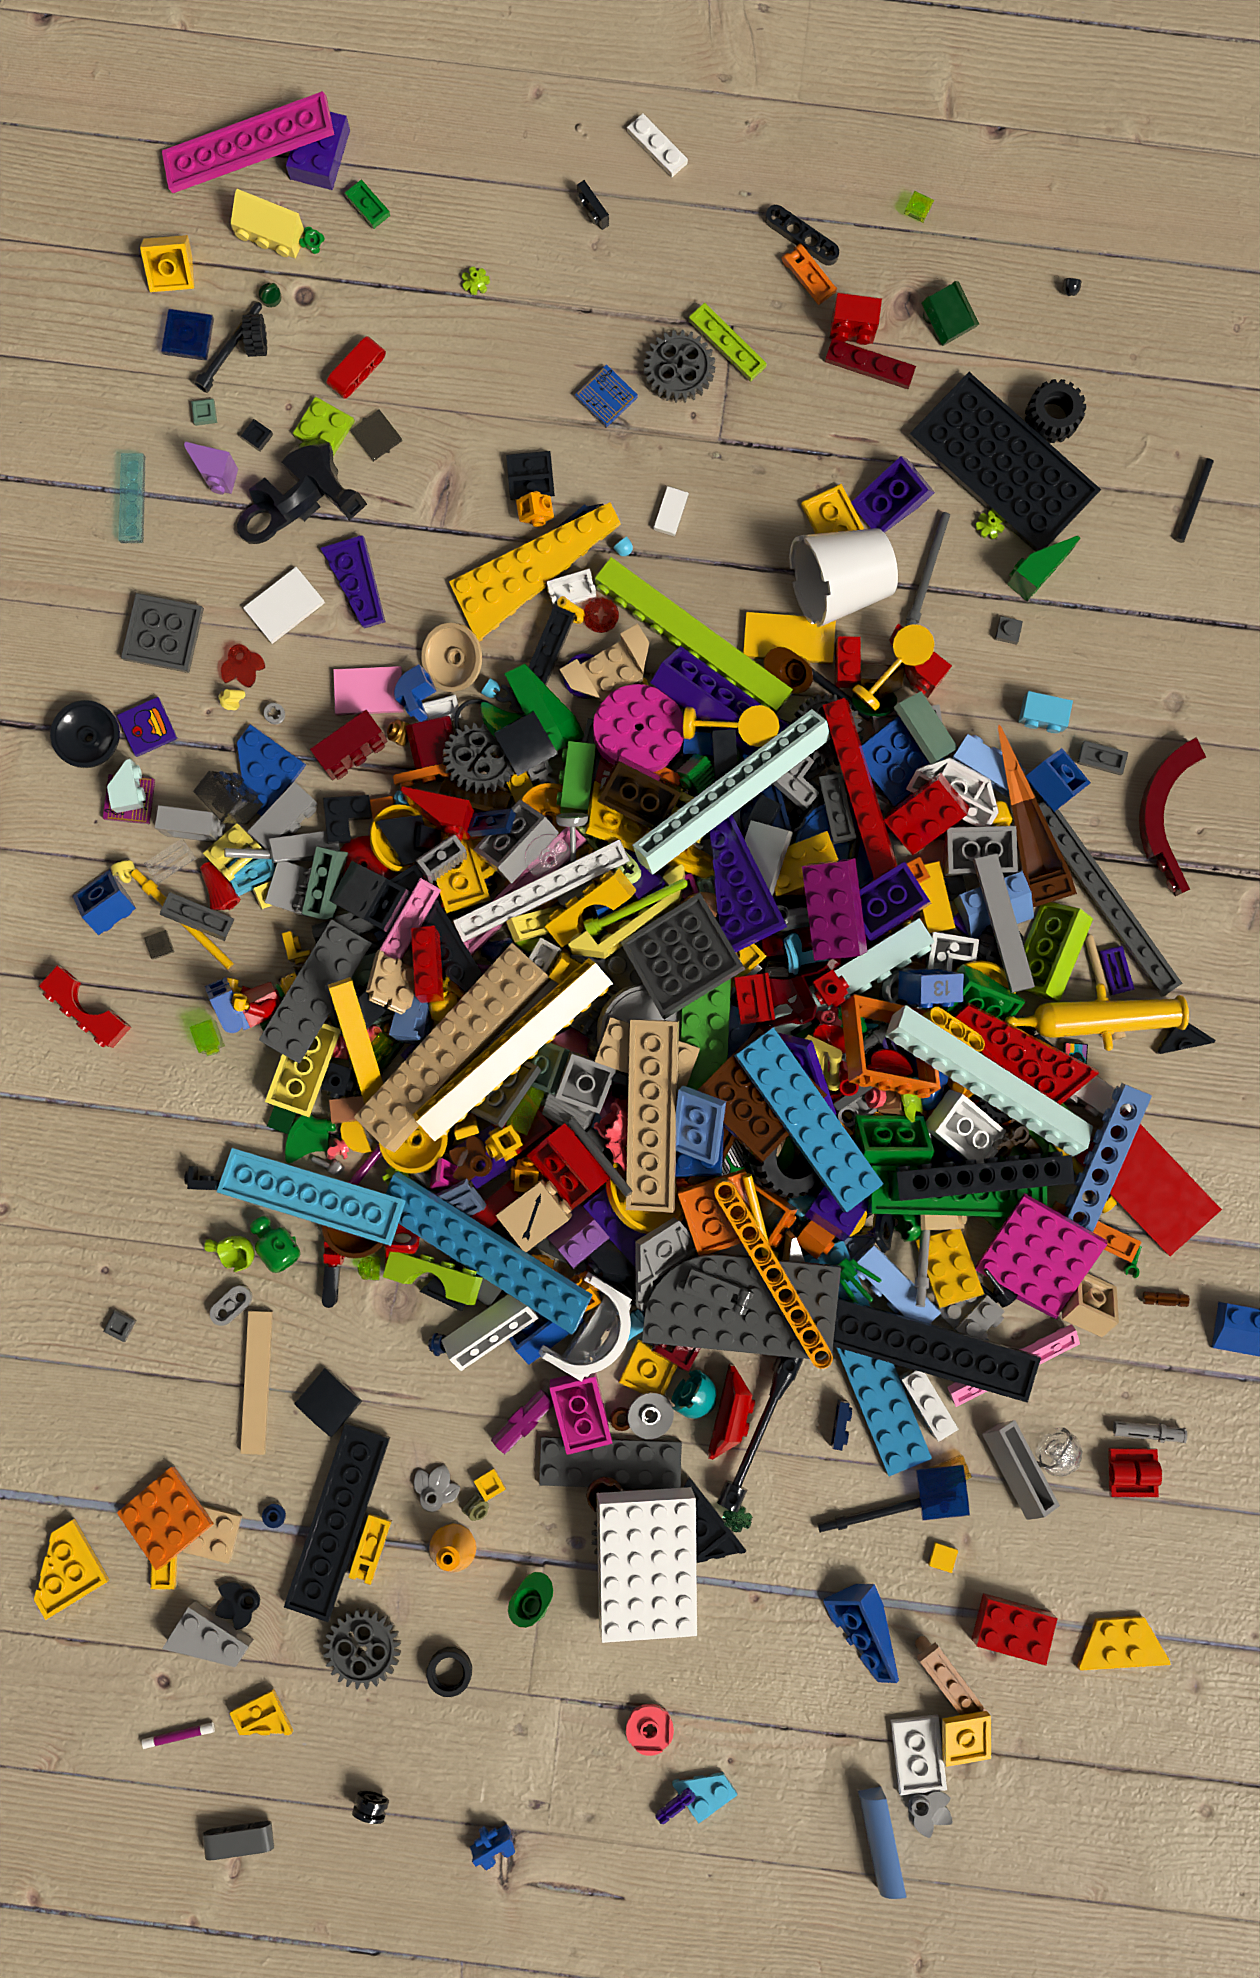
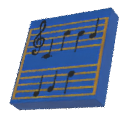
[575,364,638,428]

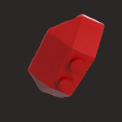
[707,1363,755,1460]

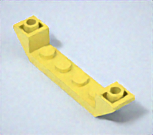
[568,864,685,959]

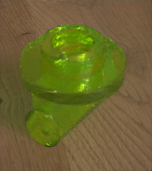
[358,1256,381,1280]

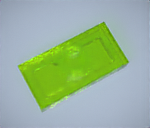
[505,1086,545,1135]

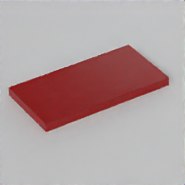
[1074,1108,1222,1256]

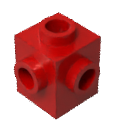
[812,969,849,1008]

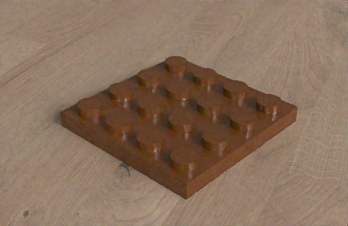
[697,1028,827,1163]

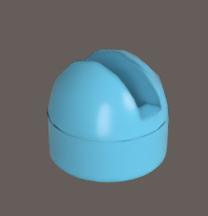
[613,537,633,556]
[481,678,500,698]

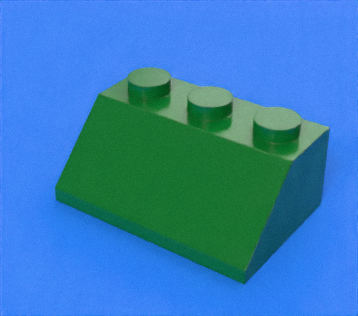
[855,1115,934,1167]

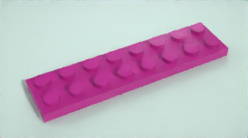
[162,91,334,193]

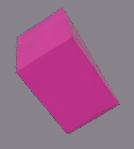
[429,1158,461,1191]

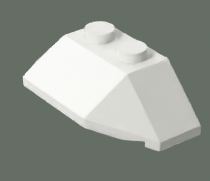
[906,757,999,827]

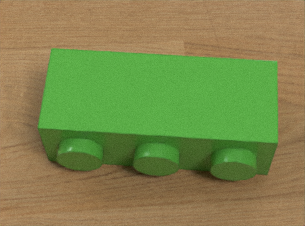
[556,741,596,814]

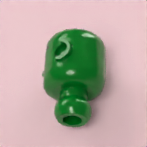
[249,1215,301,1273]

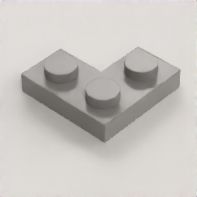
[772,756,819,811]

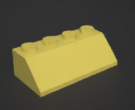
[265,1024,341,1117]

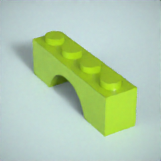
[383,1252,483,1305]

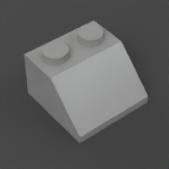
[555,1050,616,1114]

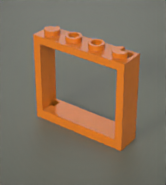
[841,995,941,1098]

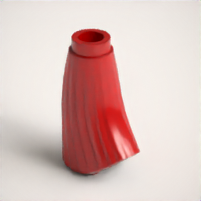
[200,862,241,910]

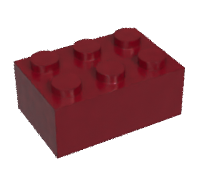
[310,710,388,781]

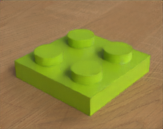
[293,396,355,456]

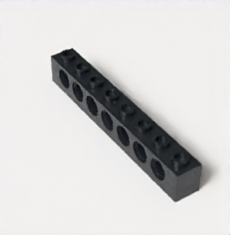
[888,1151,1075,1201]

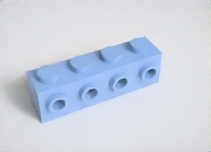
[855,1244,941,1324]

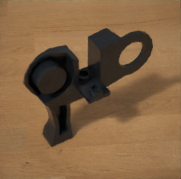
[237,439,367,544]

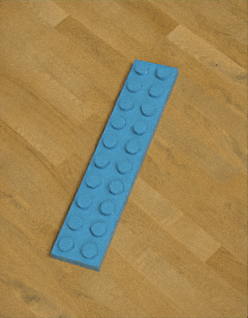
[386,1172,593,1334]
[803,1240,932,1476]

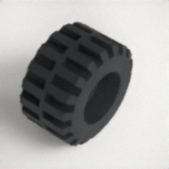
[1025,379,1086,443]

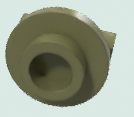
[461,1492,489,1521]

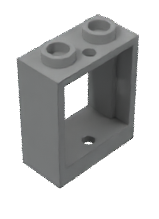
[155,805,225,843]

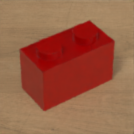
[835,636,861,688]

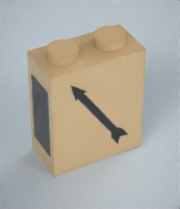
[496,1178,572,1252]

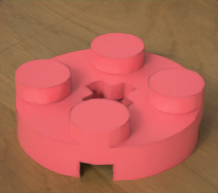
[626,1704,674,1756]

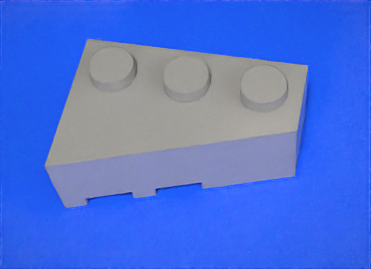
[162,1601,254,1667]

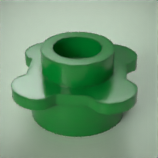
[299,227,325,254]

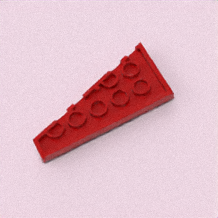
[953,1003,1099,1105]

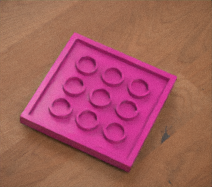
[975,1193,1107,1317]

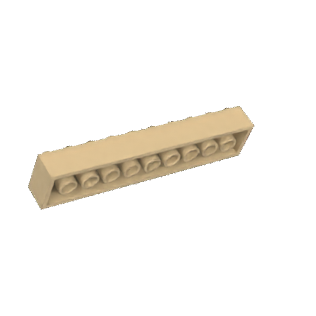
[354,943,551,1152]

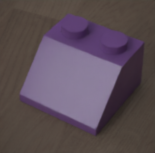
[184,442,238,495]
[546,1204,609,1269]

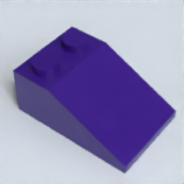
[851,456,935,533]

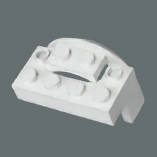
[538,1272,632,1382]

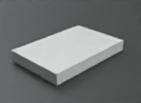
[243,567,325,644]
[890,1714,947,1795]

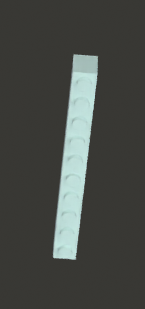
[633,709,831,875]
[886,1005,1093,1156]

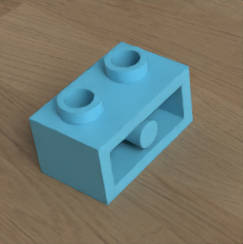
[1018,691,1073,734]

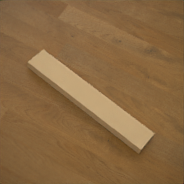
[240,1311,273,1455]

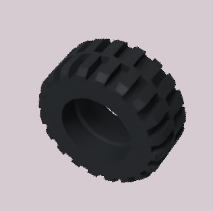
[742,1145,821,1198]

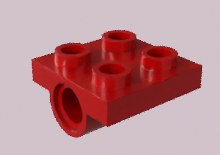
[1108,1448,1162,1497]

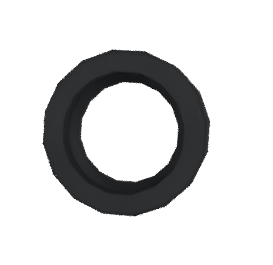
[426,1647,472,1697]

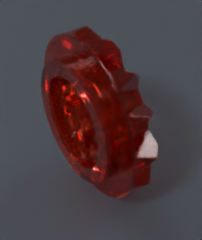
[583,597,619,633]

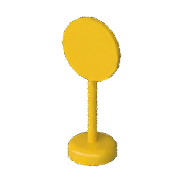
[852,624,935,711]
[683,705,780,747]

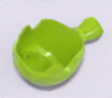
[204,1235,255,1272]

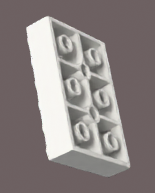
[597,1487,697,1643]

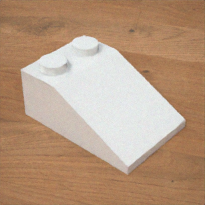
[926,1089,1006,1164]

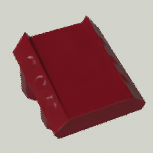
[406,715,460,769]

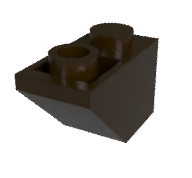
[859,664,905,699]

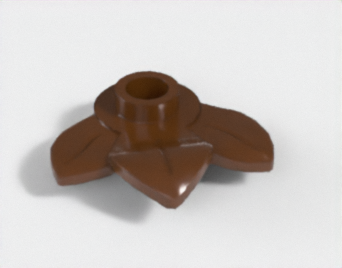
[449,1135,493,1181]

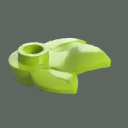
[901,1076,923,1122]

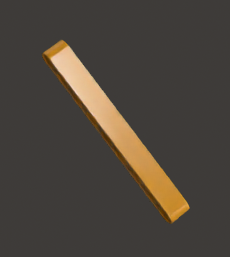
[714,1178,833,1369]

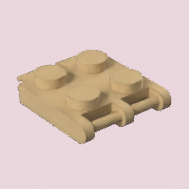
[366,950,415,1015]

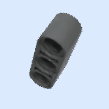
[202,1821,274,1861]

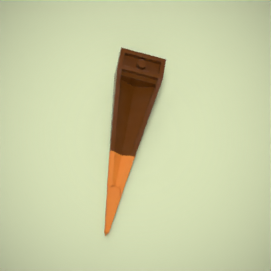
[998,725,1077,907]

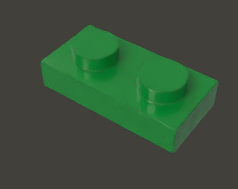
[345,179,391,229]

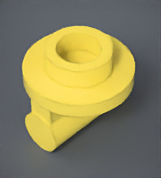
[218,689,245,710]

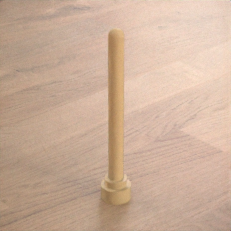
[1085,934,1126,1041]

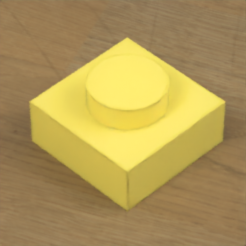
[252,881,272,909]

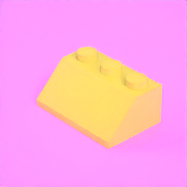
[231,189,304,259]

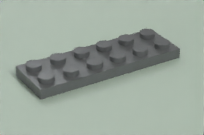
[259,919,372,1064]
[539,1436,682,1490]

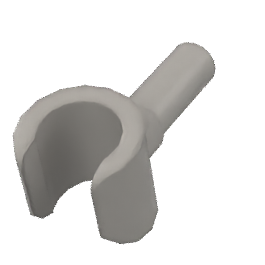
[311,1156,345,1176]

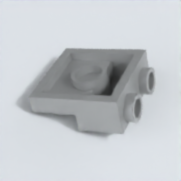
[939,1293,1005,1340]

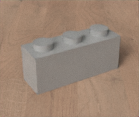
[247,782,318,850]

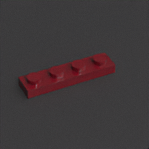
[825,338,916,390]

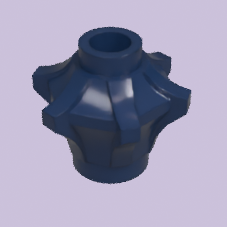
[481,938,512,964]

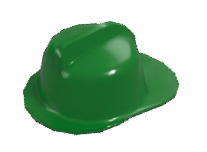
[508,1572,554,1628]

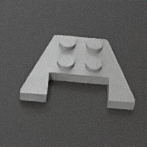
[636,1217,698,1311]

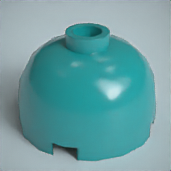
[671,1369,716,1419]

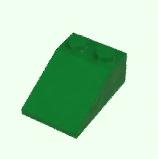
[1007,535,1081,602]
[940,964,1025,1021]

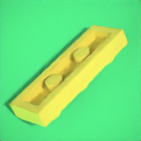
[506,905,564,942]

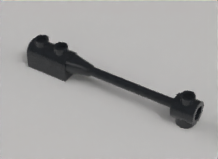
[717,1356,804,1513]

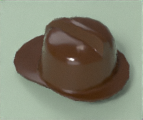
[764,647,813,693]

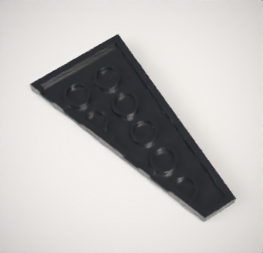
[390,864,483,993]

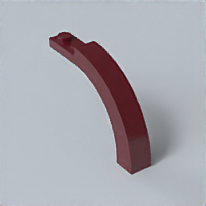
[1139,737,1206,897]

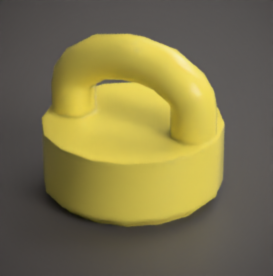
[110,860,135,883]

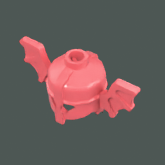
[594,1097,628,1171]

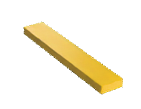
[327,977,383,1104]

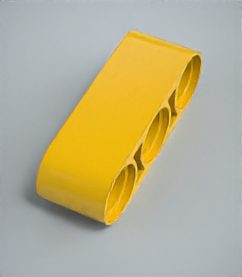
[922,1007,985,1052]

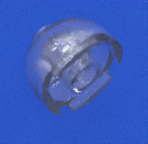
[1035,1427,1083,1477]

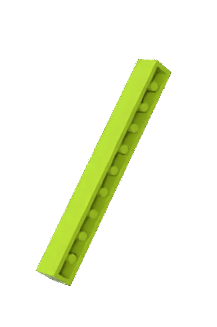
[595,557,793,714]

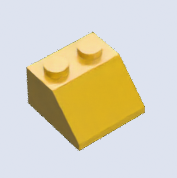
[140,235,194,292]

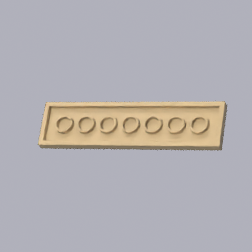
[626,1019,679,1212]

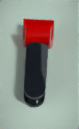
[322,1242,345,1308]

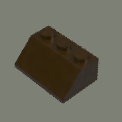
[438,777,513,813]

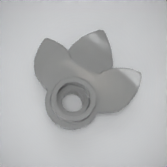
[414,1465,460,1512]
[908,1791,953,1838]

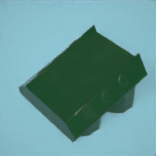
[921,281,979,346]

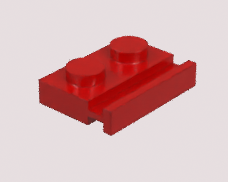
[734,973,775,1025]

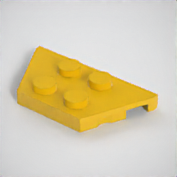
[1077,1616,1171,1671]

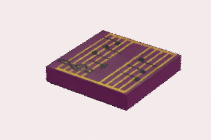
[103,774,155,824]

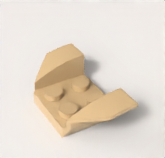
[559,623,649,702]

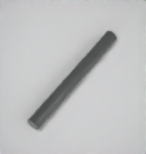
[567,1118,633,1197]

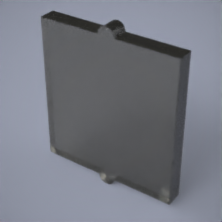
[350,409,403,462]

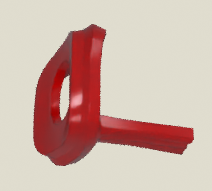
[383,1224,420,1267]

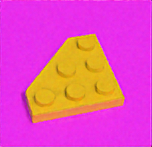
[34,1518,110,1620]

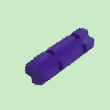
[655,1788,696,1824]

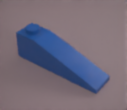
[823,1584,899,1683]

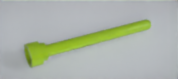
[584,879,688,938]

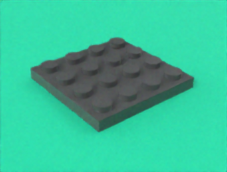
[620,893,745,1019]

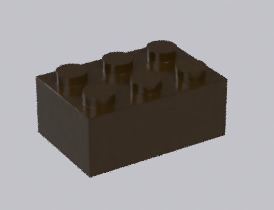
[597,755,681,830]

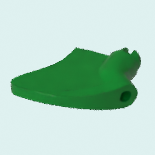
[480,702,523,738]
[285,1114,337,1164]

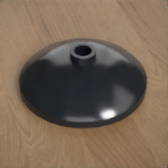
[50,700,120,768]

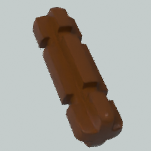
[1142,1291,1190,1307]

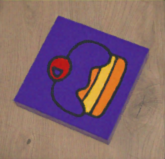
[117,697,178,757]

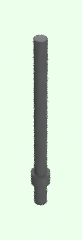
[906,512,950,626]

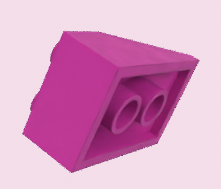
[549,1372,613,1455]

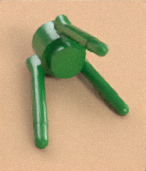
[838,1258,881,1303]

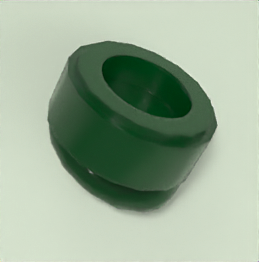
[258,283,282,308]

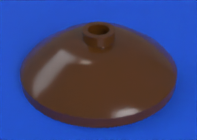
[322,1225,384,1259]

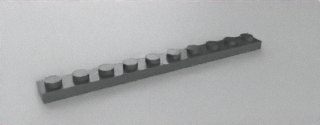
[1038,801,1183,997]

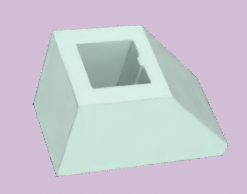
[107,759,146,813]

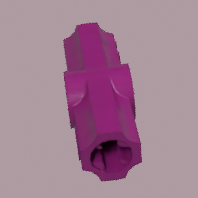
[491,1389,554,1455]

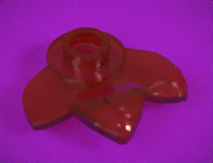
[221,644,265,688]

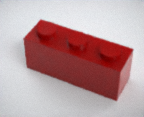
[411,926,444,1003]

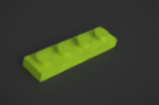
[689,302,767,382]

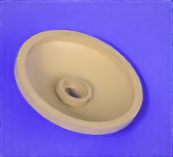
[422,623,482,692]

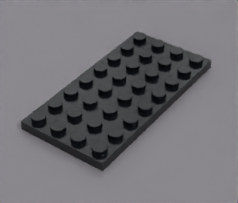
[908,372,1101,552]

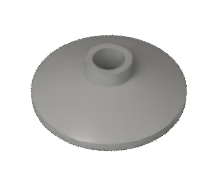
[627,1392,674,1439]

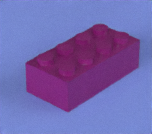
[802,858,867,961]

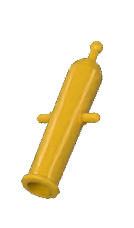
[1004,983,1189,1051]

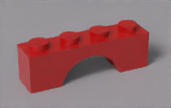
[39,965,132,1048]

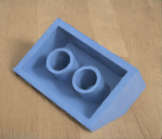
[954,871,1034,939]

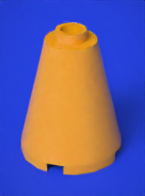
[429,1523,477,1572]

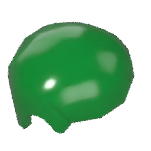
[892,1214,922,1242]

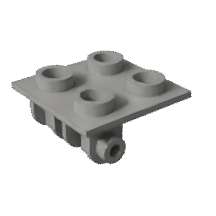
[264,861,311,917]

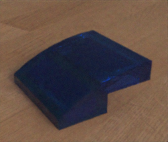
[916,1465,970,1521]

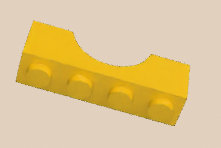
[545,868,636,947]

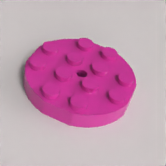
[593,684,684,772]

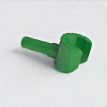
[1123,1246,1142,1279]

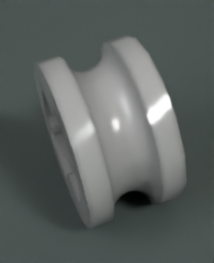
[264,703,285,725]

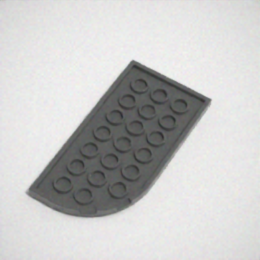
[642,1254,841,1360]

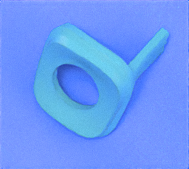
[784,933,829,975]

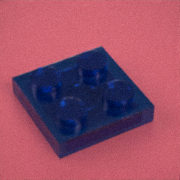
[161,309,214,361]

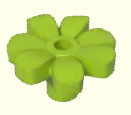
[462,267,490,295]
[975,510,1004,540]

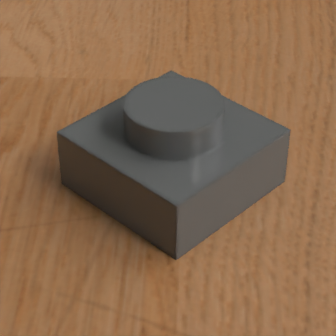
[995,616,1023,645]

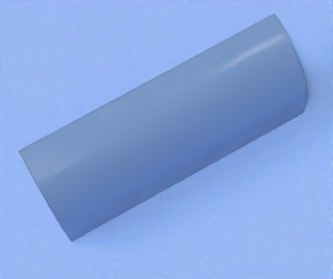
[858,1786,907,1899]

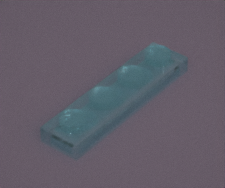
[119,453,146,543]

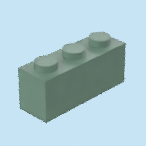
[302,846,348,919]

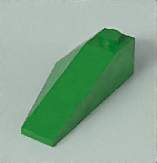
[504,664,584,751]

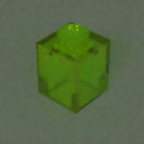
[189,1019,225,1056]

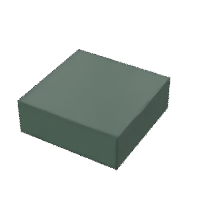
[191,399,218,426]

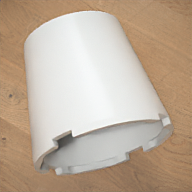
[790,528,898,627]

